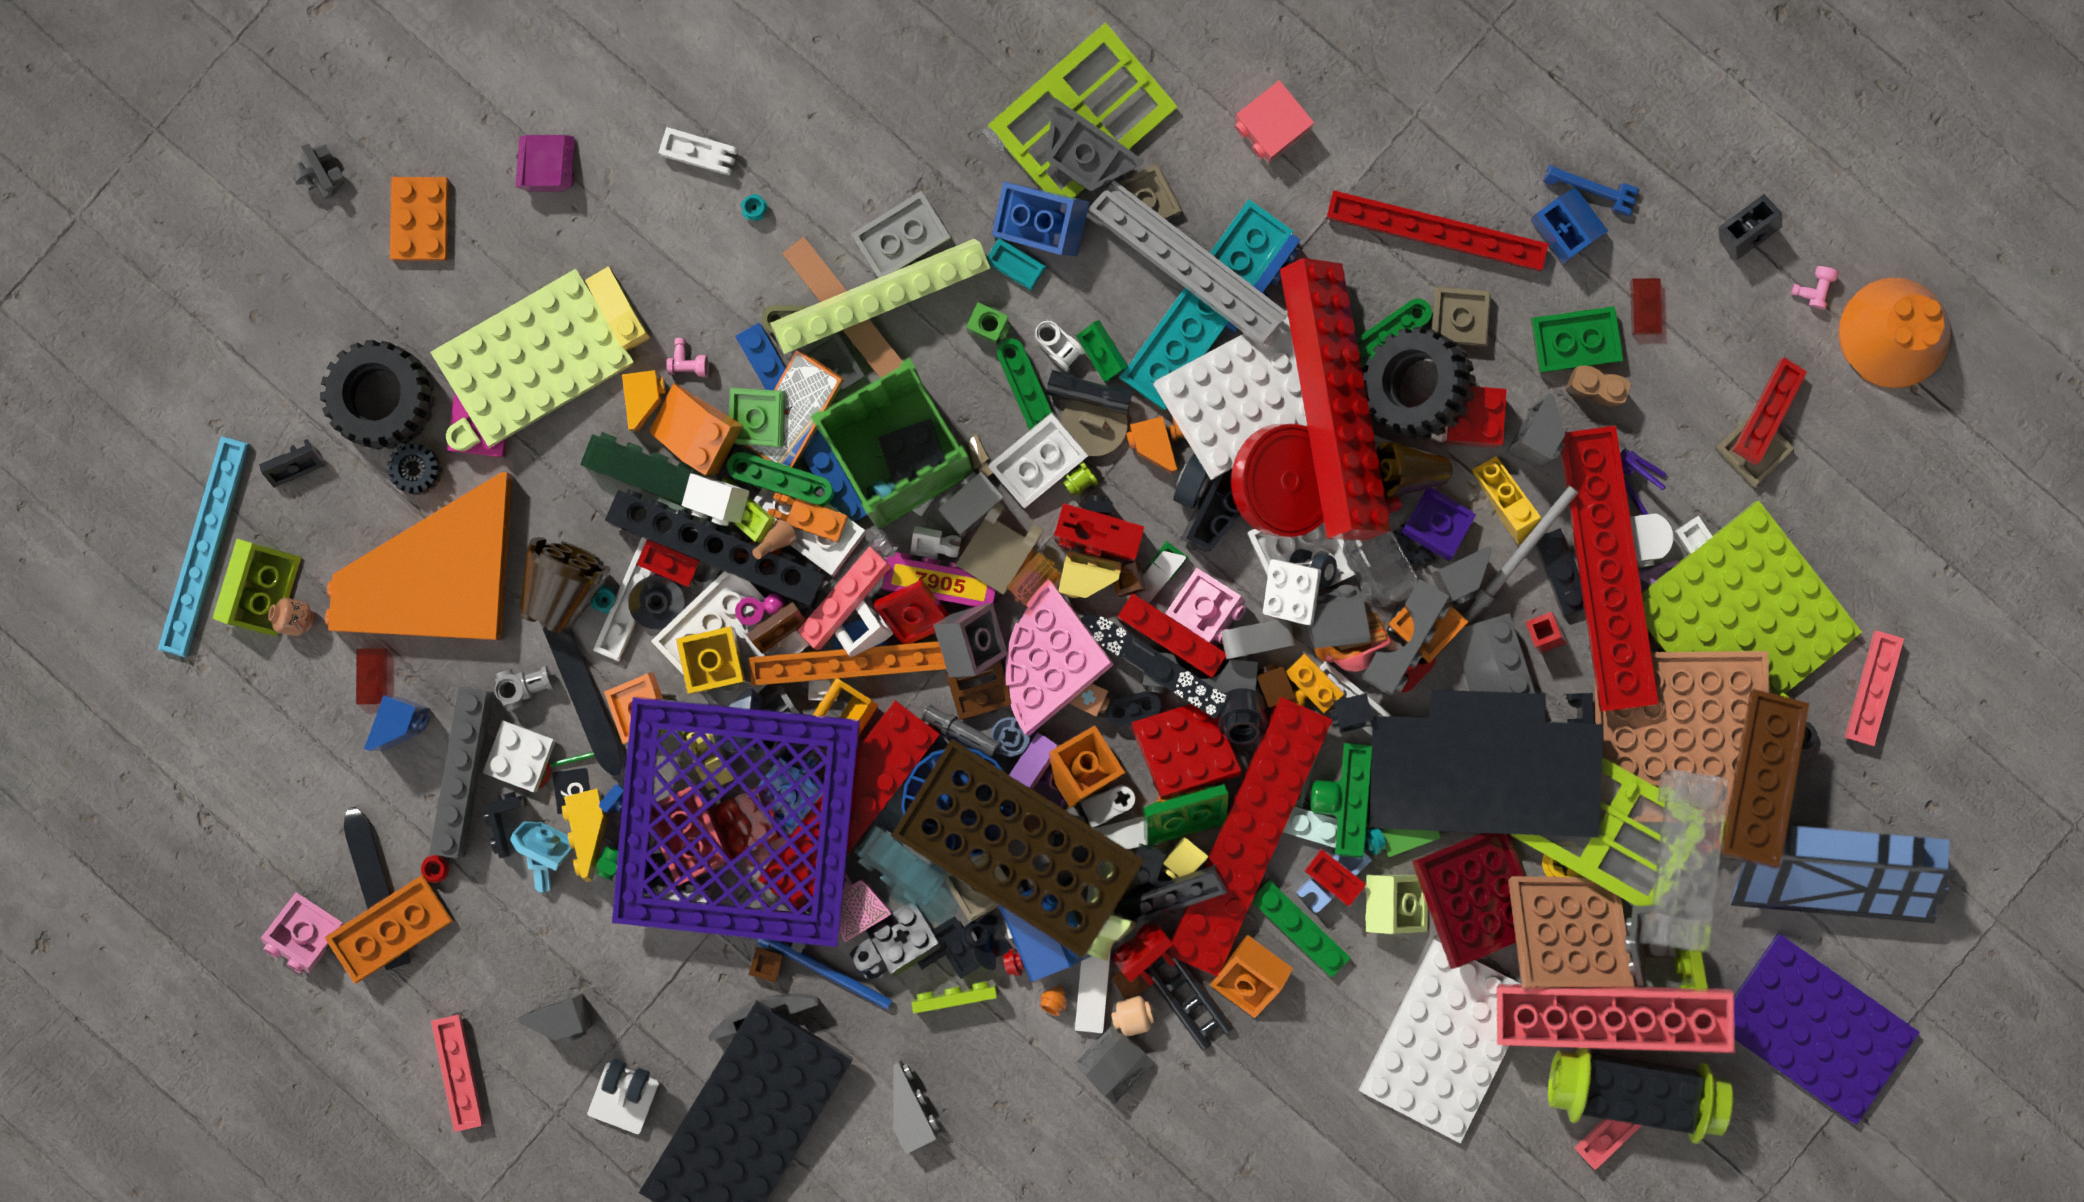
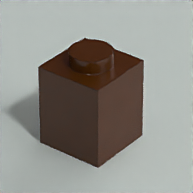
[1256,664,1295,708]

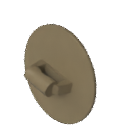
[1061,400,1127,457]

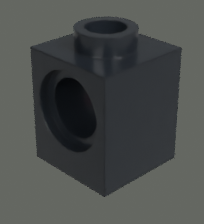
[1329,693,1374,733]

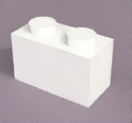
[682,473,749,526]

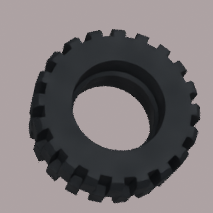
[1363,327,1476,439]
[320,340,435,450]

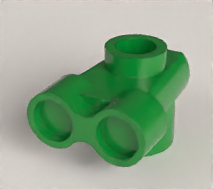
[597,846,618,880]

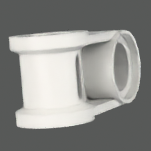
[1035,321,1086,372]
[1080,784,1135,827]

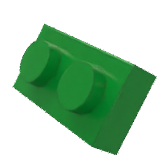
[1076,320,1128,383]

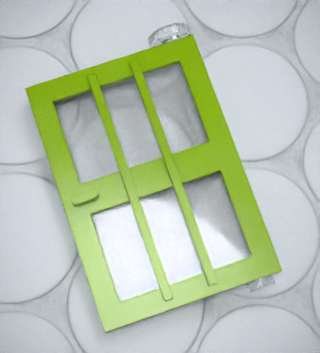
[981,22,1178,198]
[1510,757,1710,910]

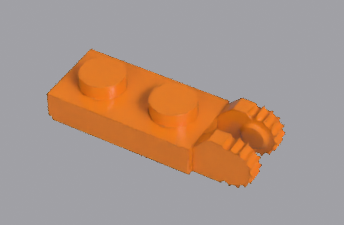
[767,492,849,543]

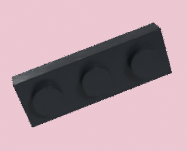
[1535,528,1584,616]

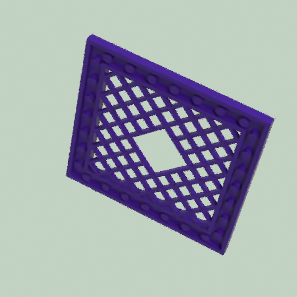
[612,697,860,947]

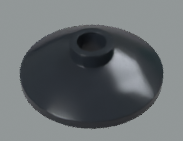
[628,575,685,629]

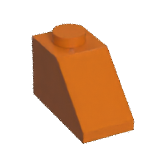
[1126,416,1177,474]

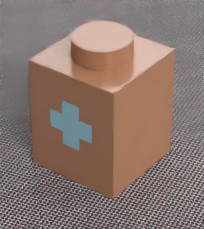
[1068,684,1111,717]

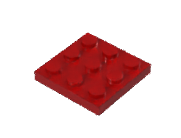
[1131,704,1241,800]

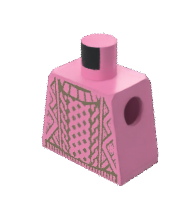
[840,872,893,942]

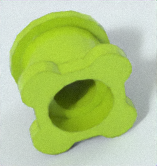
[1063,461,1098,497]

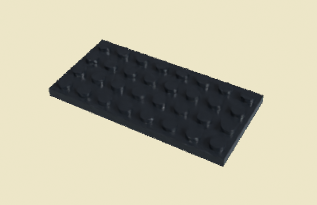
[639,1000,853,1202]

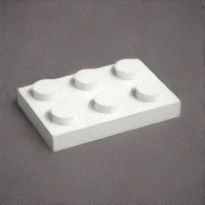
[988,412,1088,508]

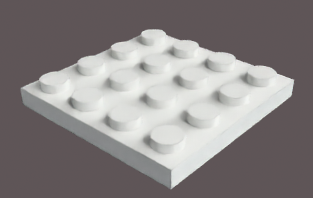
[651,572,810,706]

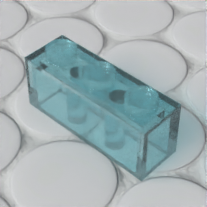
[855,825,946,906]

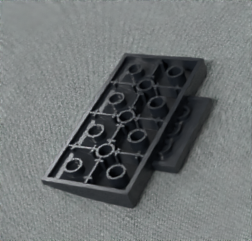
[1370,690,1603,838]

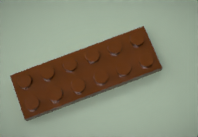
[1720,689,1810,869]

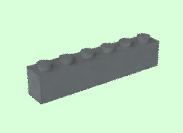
[429,687,494,858]

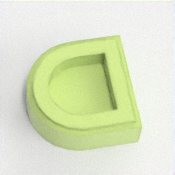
[446,417,481,451]

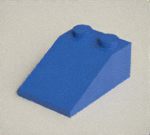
[991,181,1090,256]

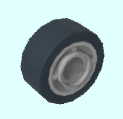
[1173,453,1211,509]

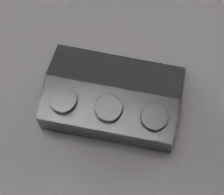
[1507,393,1565,468]
[1453,613,1535,693]

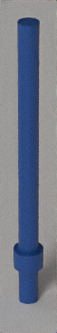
[754,938,892,1010]

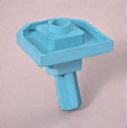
[510,821,574,893]

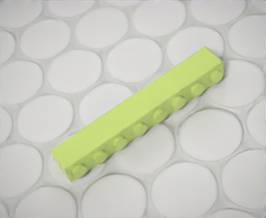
[770,239,990,354]

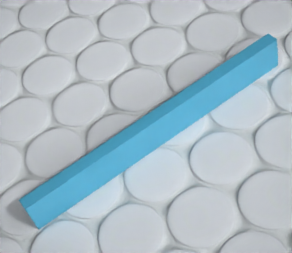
[158,436,251,657]

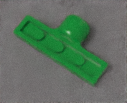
[1311,743,1372,858]

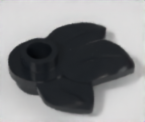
[961,915,1012,971]

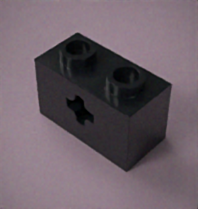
[1719,194,1782,260]

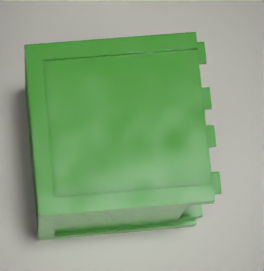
[810,358,974,530]

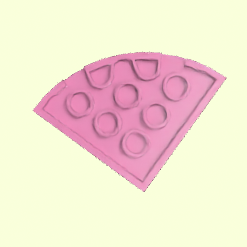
[1005,579,1114,736]

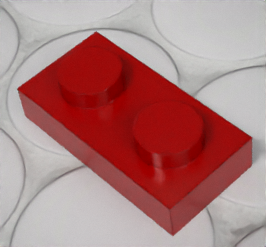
[637,539,700,587]
[1304,849,1366,907]

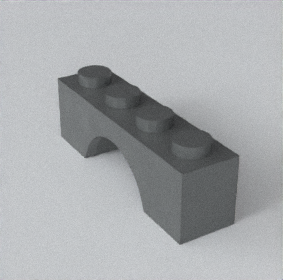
[1362,579,1451,696]
[1142,653,1258,694]

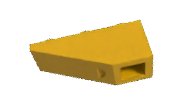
[1472,456,1541,546]
[562,789,608,882]

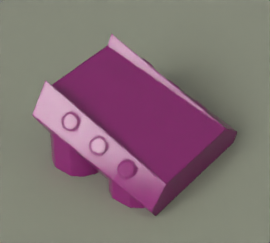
[515,135,575,192]

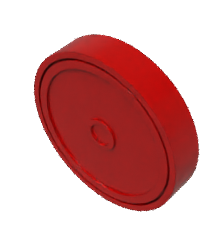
[1231,424,1324,537]

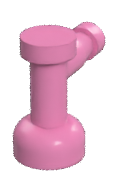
[1791,266,1839,309]
[667,338,709,377]

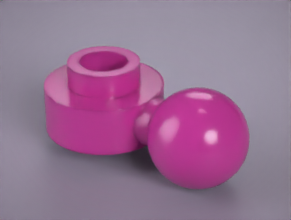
[735,593,786,626]

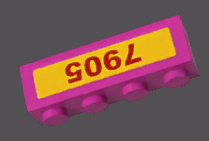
[882,552,996,607]

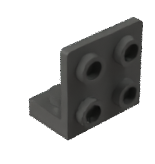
[1625,904,1676,986]

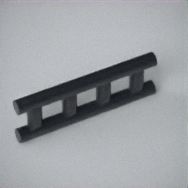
[1145,956,1234,1051]

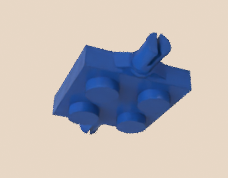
[748,755,823,835]

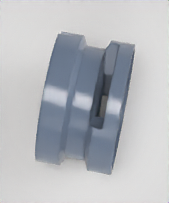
[991,717,1030,756]

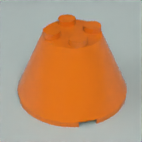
[1838,278,1951,388]

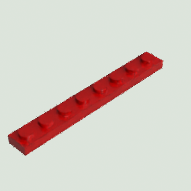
[1326,190,1549,272]

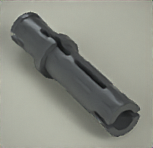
[922,704,1002,759]

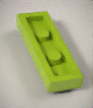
[911,981,997,1014]

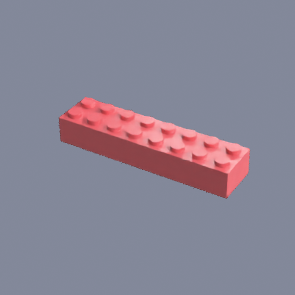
[1497,984,1734,1052]

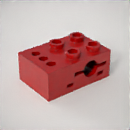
[1054,503,1145,563]

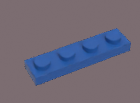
[1225,233,1300,334]

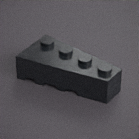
[1180,469,1241,552]

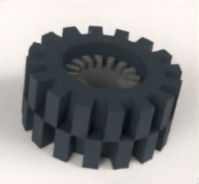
[387,443,442,495]

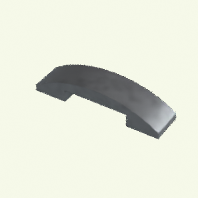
[708,993,819,1041]

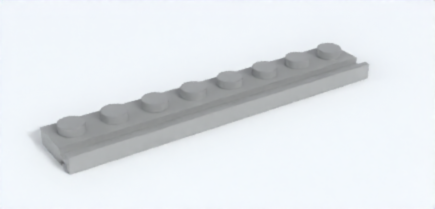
[1088,180,1288,346]

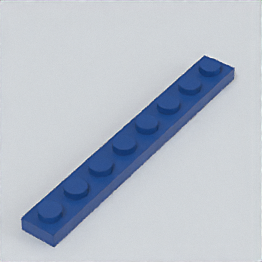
[735,323,868,523]

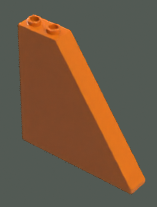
[325,472,513,641]

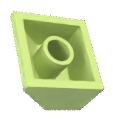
[1365,875,1428,934]

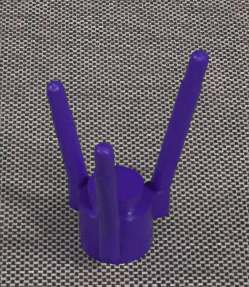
[1620,447,1667,515]

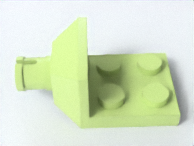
[1087,861,1137,961]

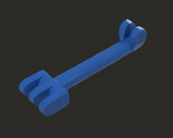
[1543,164,1640,216]

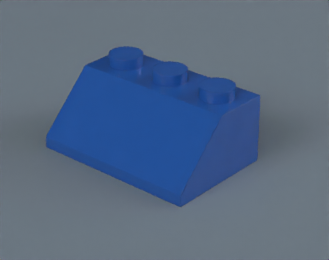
[999,878,1091,982]

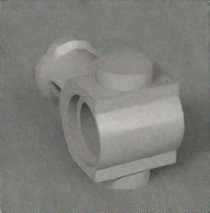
[494,666,554,711]

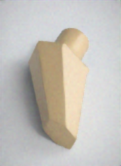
[968,435,993,478]

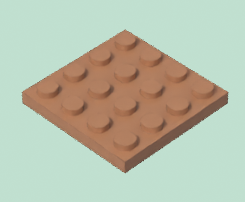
[1508,876,1634,990]

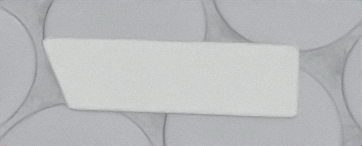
[1126,551,1186,603]

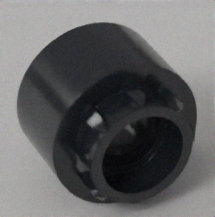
[1218,688,1267,745]

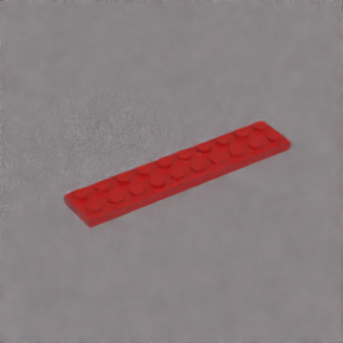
[1561,426,1658,712]
[1166,696,1332,977]

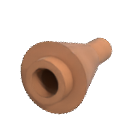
[752,520,796,559]

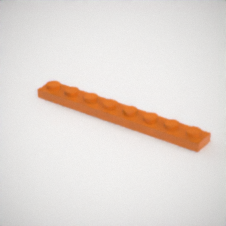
[748,641,946,686]

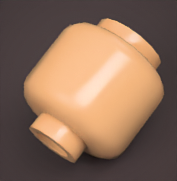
[1111,996,1155,1036]

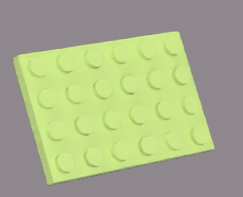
[430,269,634,448]

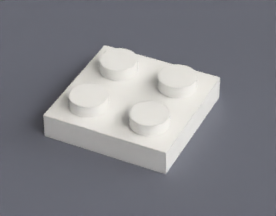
[483,721,556,792]

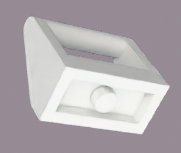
[834,595,893,657]

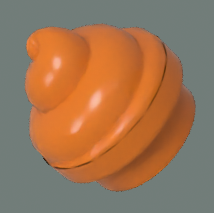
[1039,985,1067,1016]

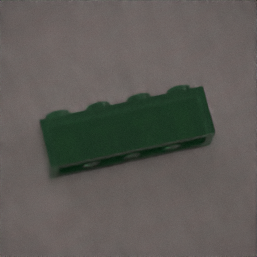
[580,432,698,505]

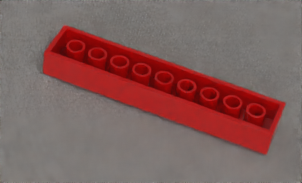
[1280,258,1391,540]

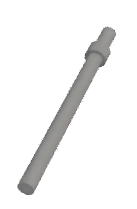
[1463,485,1578,623]

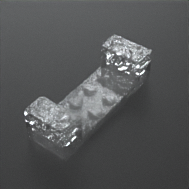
[1639,770,1729,952]

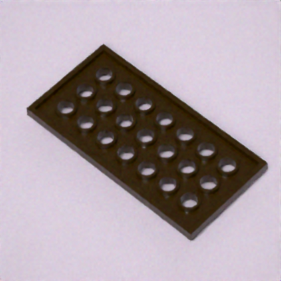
[891,739,1145,959]

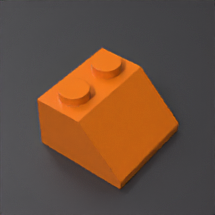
[1049,725,1125,808]
[1210,935,1293,1018]

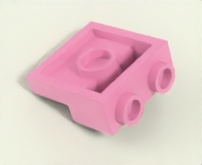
[1165,568,1246,646]
[261,892,343,974]

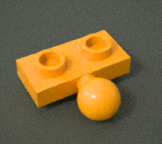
[1285,653,1344,713]

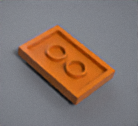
[390,177,449,261]

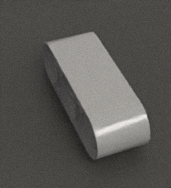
[1221,619,1296,659]

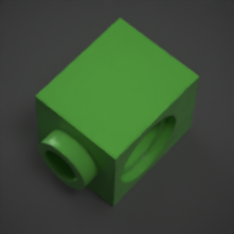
[966,303,1011,345]

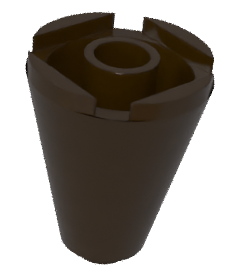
[1376,442,1453,498]

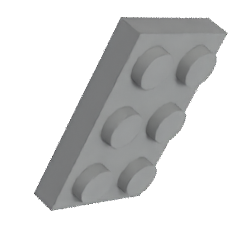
[851,191,951,278]

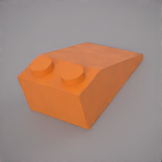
[649,383,744,475]

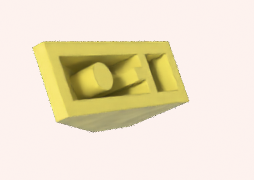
[585,266,650,352]

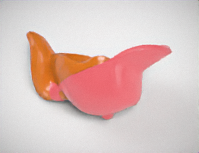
[1314,631,1391,672]

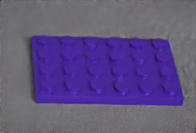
[1733,933,1920,1125]

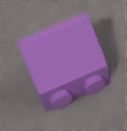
[1009,732,1067,808]

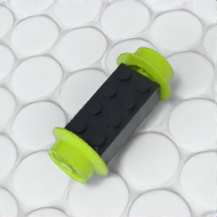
[1548,1047,1732,1144]

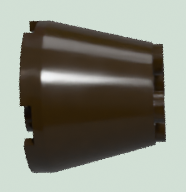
[520,537,611,633]

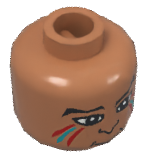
[268,598,314,637]

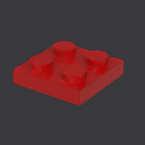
[874,580,949,644]

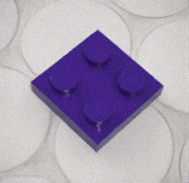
[1401,488,1476,561]

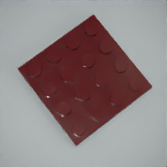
[1412,833,1525,969]

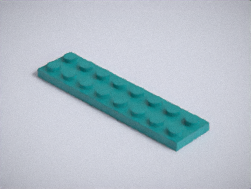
[1119,199,1293,411]

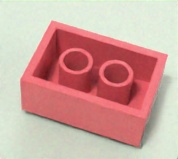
[651,784,733,885]

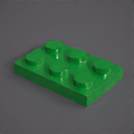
[1530,306,1623,374]
[1143,784,1228,846]

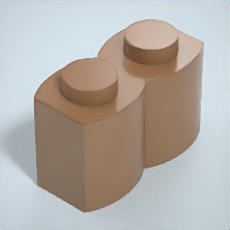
[1565,366,1631,407]

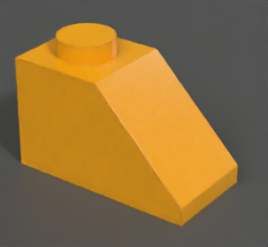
[622,370,666,433]

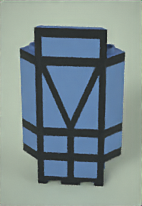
[1731,826,1957,924]

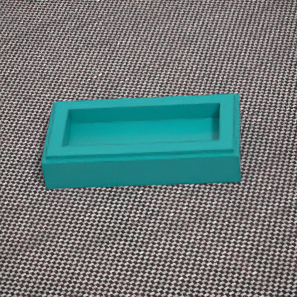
[986,238,1046,291]

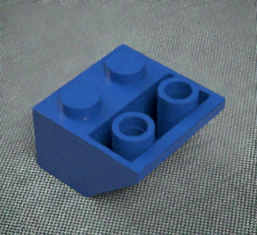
[1530,187,1608,264]

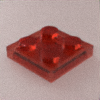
[710,786,783,860]

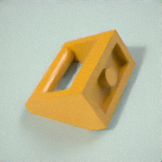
[813,678,879,736]

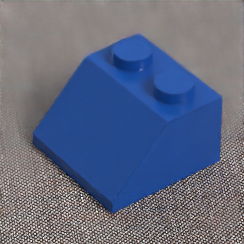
[364,696,430,751]

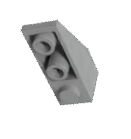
[893,1059,940,1154]

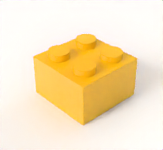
[676,626,747,695]

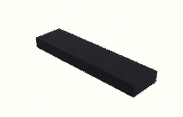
[1117,865,1229,922]

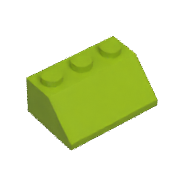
[212,539,301,637]

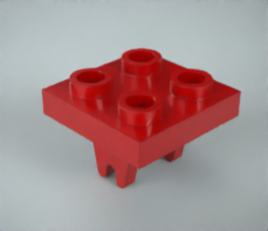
[1112,920,1176,986]

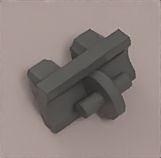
[293,143,344,199]

